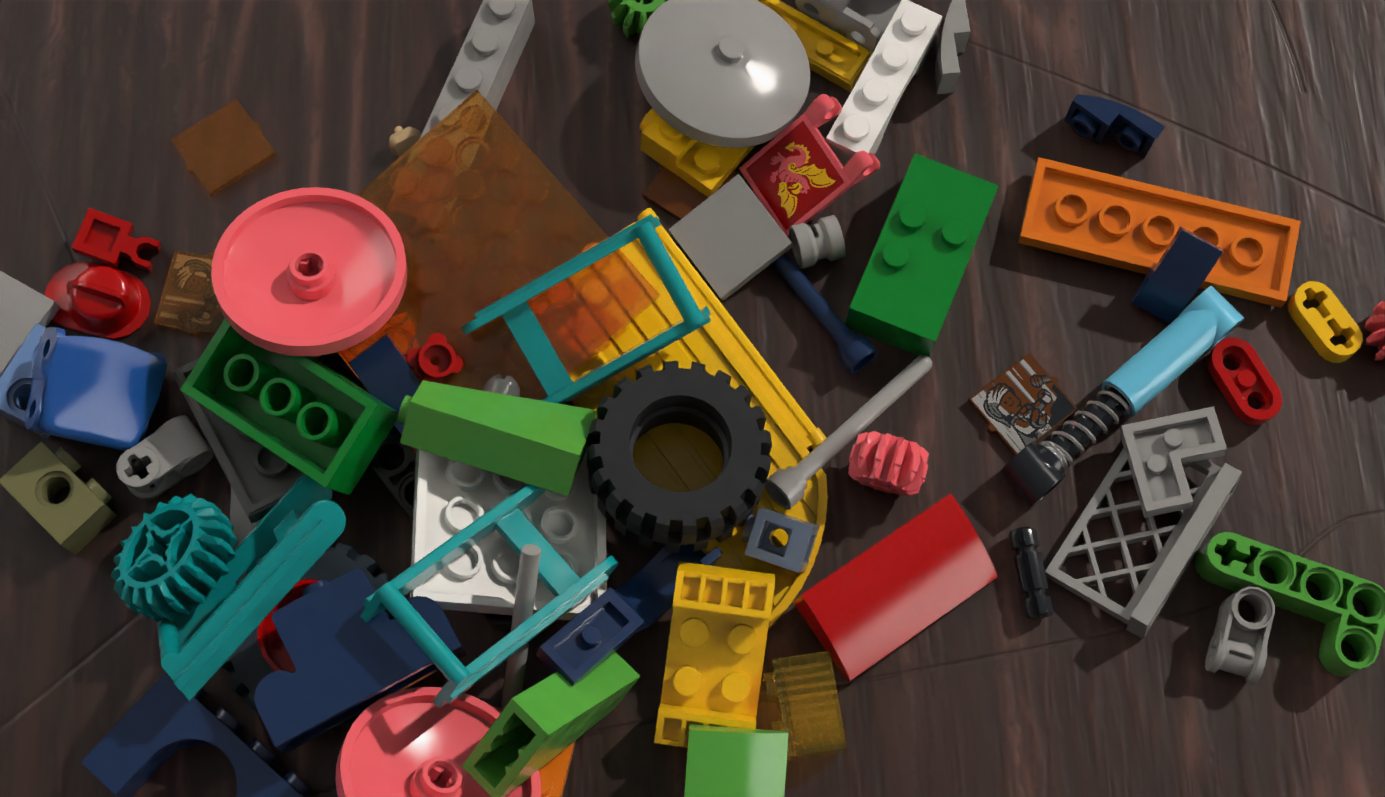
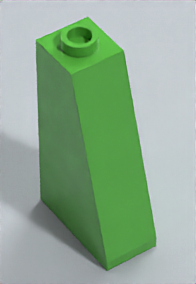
[397,380,597,496]
[462,652,640,797]

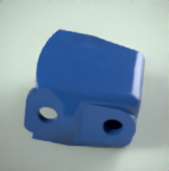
[25,327,167,451]

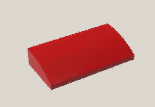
[793,493,998,682]

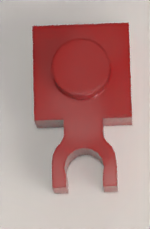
[71,207,162,272]

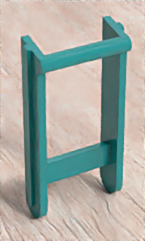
[460,214,711,404]
[157,475,346,701]
[360,484,619,708]

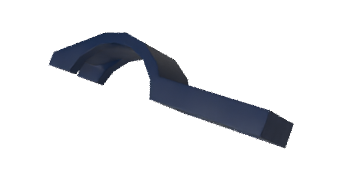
[536,544,723,686]

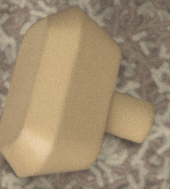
[389,126,422,156]

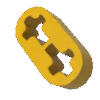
[1288,281,1363,363]

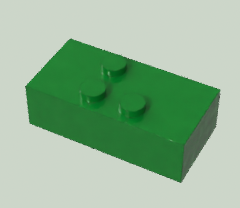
[845,153,999,357]
[180,318,399,495]

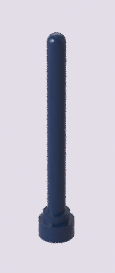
[772,252,879,374]

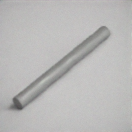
[501,544,541,708]

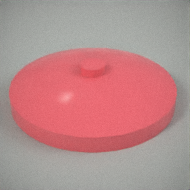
[211,187,407,357]
[335,687,541,797]

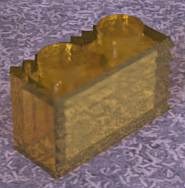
[763,651,847,762]

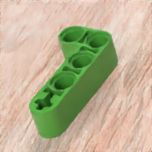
[1194,532,1385,677]

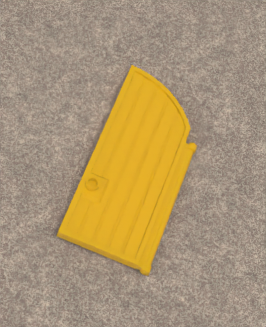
[527,208,828,630]

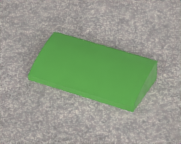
[684,724,789,797]

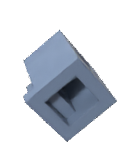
[742,508,820,573]

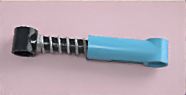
[999,286,1244,507]

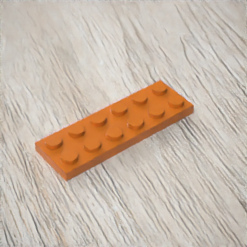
[1017,157,1301,308]

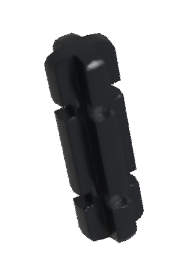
[1009,526,1053,620]

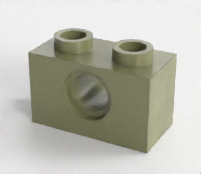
[0,441,118,555]

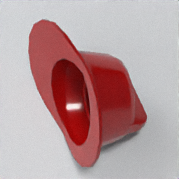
[44,262,151,339]

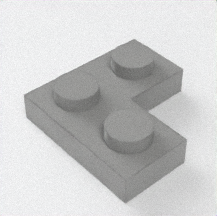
[1120,406,1227,518]

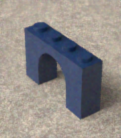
[81,672,313,797]

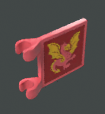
[739,94,880,238]

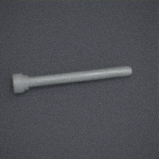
[765,355,932,510]

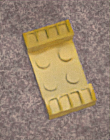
[654,561,775,748]

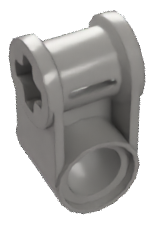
[116,415,214,500]
[1205,586,1275,685]

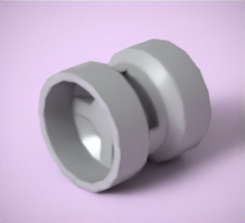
[789,215,846,269]

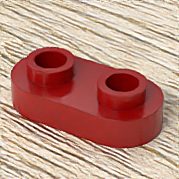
[1207,337,1282,425]

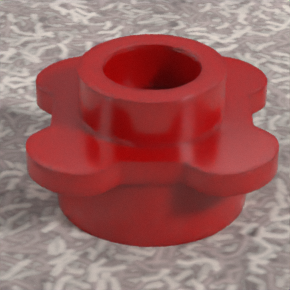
[406,333,463,384]

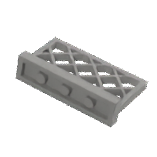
[1045,448,1242,639]

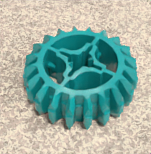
[111,494,238,622]

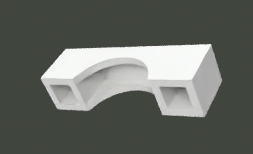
[826,0,942,167]

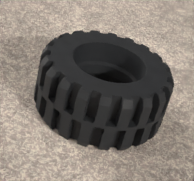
[587,361,772,553]

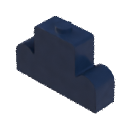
[254,568,467,754]

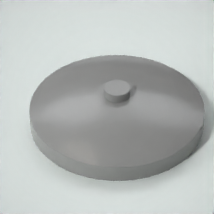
[635,0,810,148]

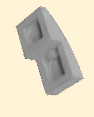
[935,0,971,94]

